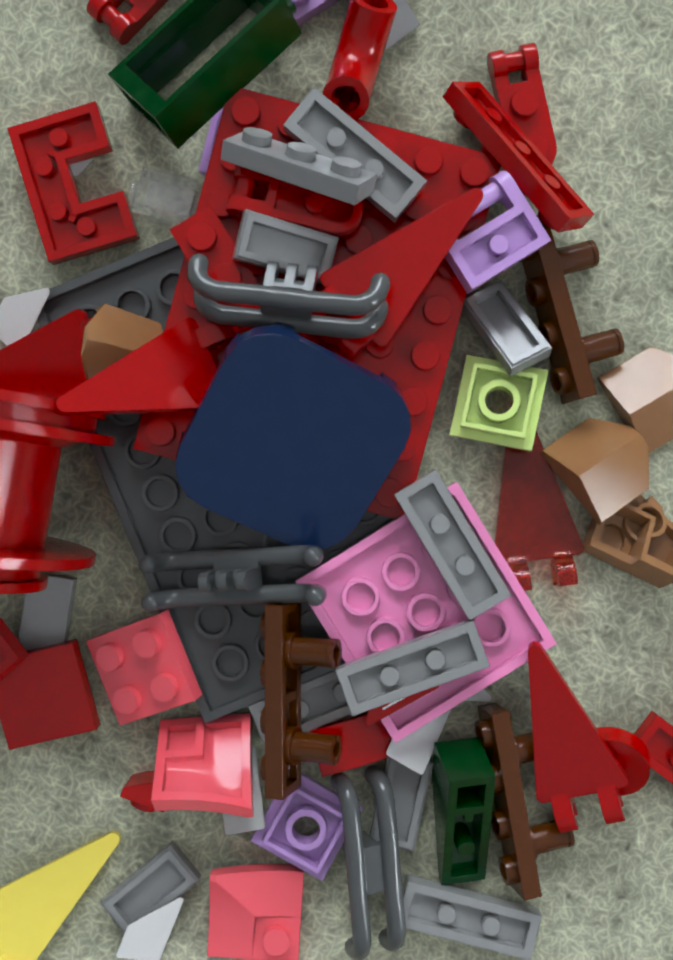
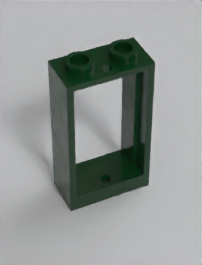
[108,0,302,149]

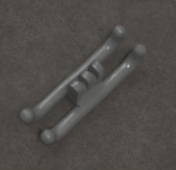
[188,253,390,339]
[138,545,327,612]
[330,766,406,960]

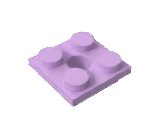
[251,773,362,881]

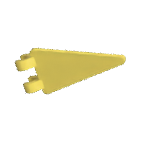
[0,831,121,960]

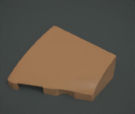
[581,495,673,588]

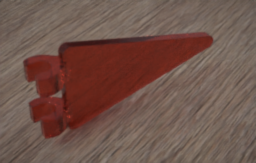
[494,401,584,591]

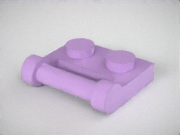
[445,170,551,294]

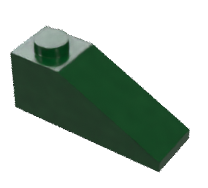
[432,737,496,885]

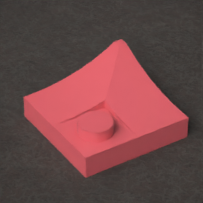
[151,713,254,818]
[207,864,304,960]

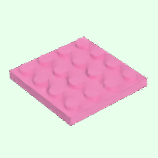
[295,482,557,743]

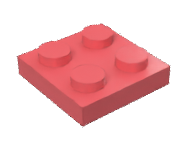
[86,609,203,726]

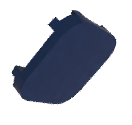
[175,322,411,549]

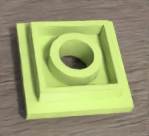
[449,355,549,452]

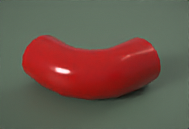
[323,0,397,120]

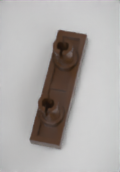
[520,215,624,404]
[260,603,342,800]
[475,702,575,901]

